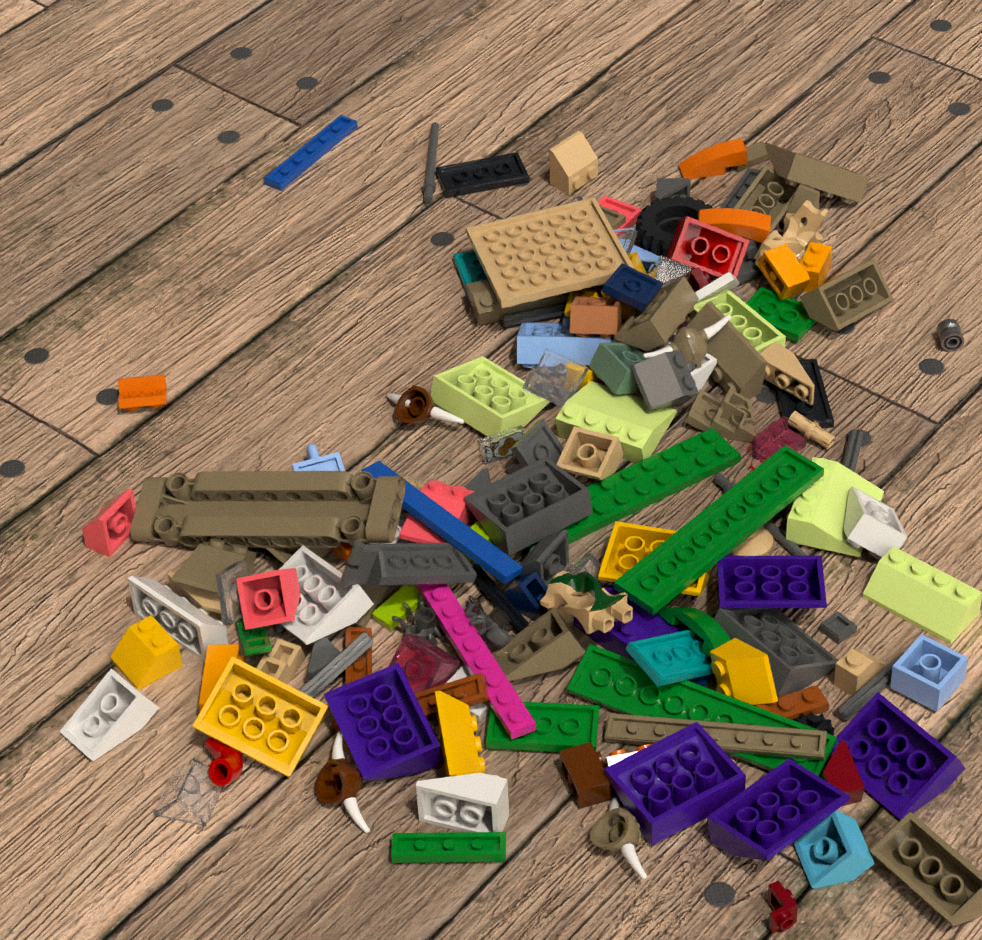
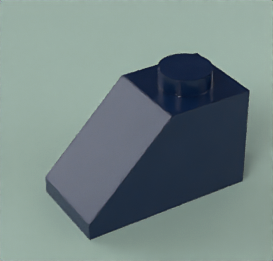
[503,571,548,621]

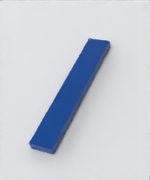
[264,115,358,191]

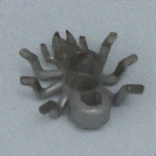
[392,594,447,647]
[465,595,515,648]

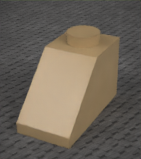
[834,648,887,695]

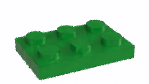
[746,287,817,342]

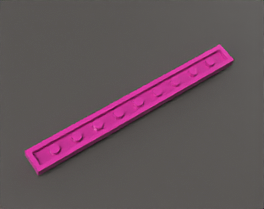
[415,584,536,740]

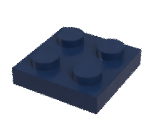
[602,263,663,312]

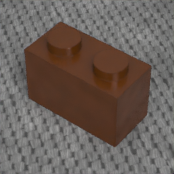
[560,742,613,809]

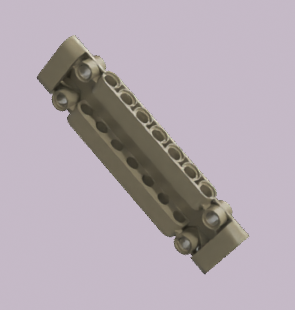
[130,471,406,548]

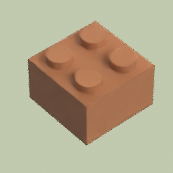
[570,296,622,338]

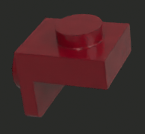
[686,267,711,292]
[767,880,798,934]

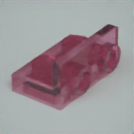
[751,416,806,463]

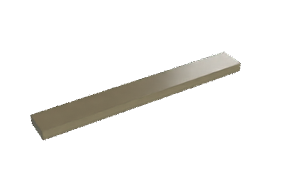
[605,713,827,761]

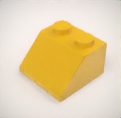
[110,615,183,690]
[710,638,778,705]

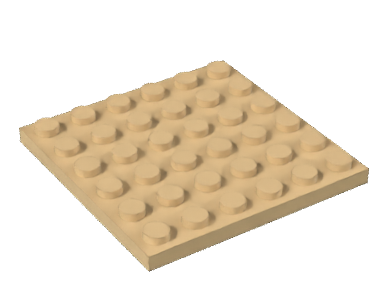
[466,197,635,308]

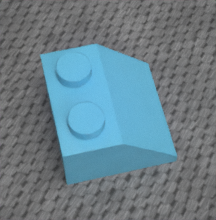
[793,810,875,889]

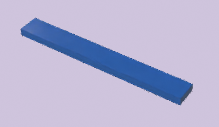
[361,461,523,584]

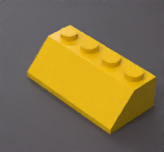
[435,691,486,777]

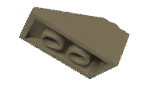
[172,538,256,593]
[491,607,585,681]

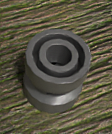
[936,319,964,352]

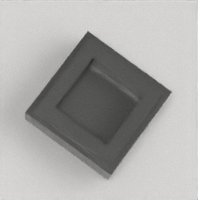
[819,612,857,645]

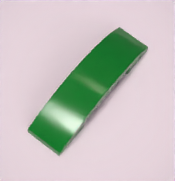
[657,607,731,657]
[235,613,272,658]

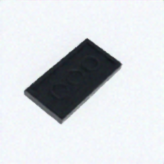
[436,152,529,198]
[774,359,834,432]

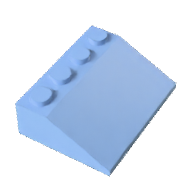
[517,322,613,368]

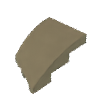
[684,389,759,442]

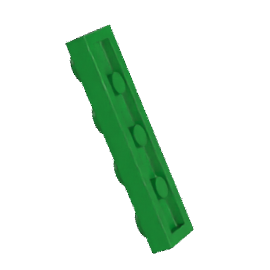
[391,832,506,863]

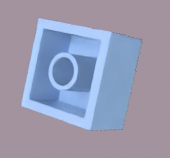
[890,634,968,712]

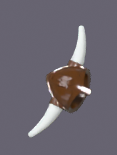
[386,385,464,425]
[315,731,370,833]

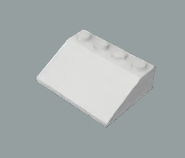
[279,545,374,645]

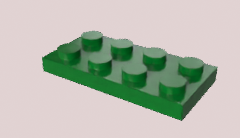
[486,702,600,752]

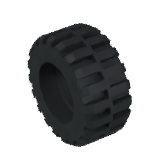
[636,196,713,275]

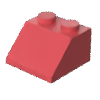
[82,489,136,557]
[236,568,300,630]

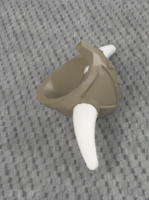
[643,314,731,369]
[590,797,647,879]

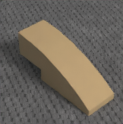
[256,639,305,685]

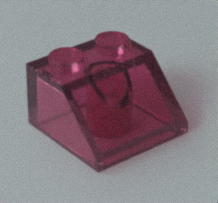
[388,633,461,693]

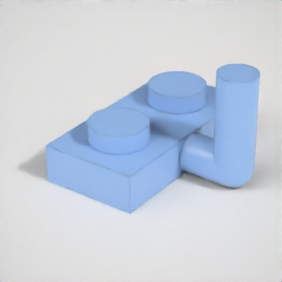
[292,444,345,471]

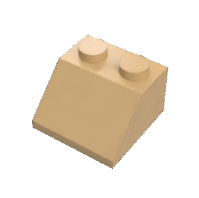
[549,130,598,195]
[557,426,624,480]

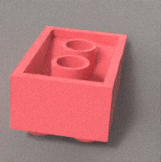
[399,480,475,543]

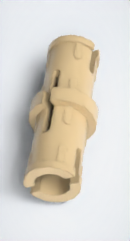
[787,411,836,450]

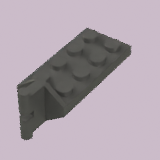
[339,541,477,589]

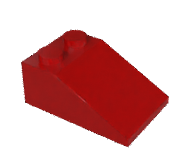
[665,216,750,278]

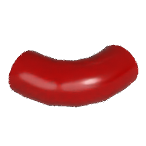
[205,737,244,786]

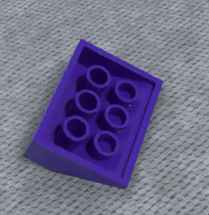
[717,556,827,608]
[574,586,690,661]
[324,663,444,781]
[830,692,966,821]
[605,722,746,846]
[707,758,850,861]

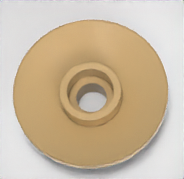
[730,526,773,556]

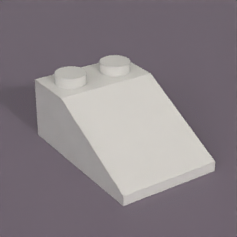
[843,486,907,560]
[59,669,159,761]
[416,773,509,832]

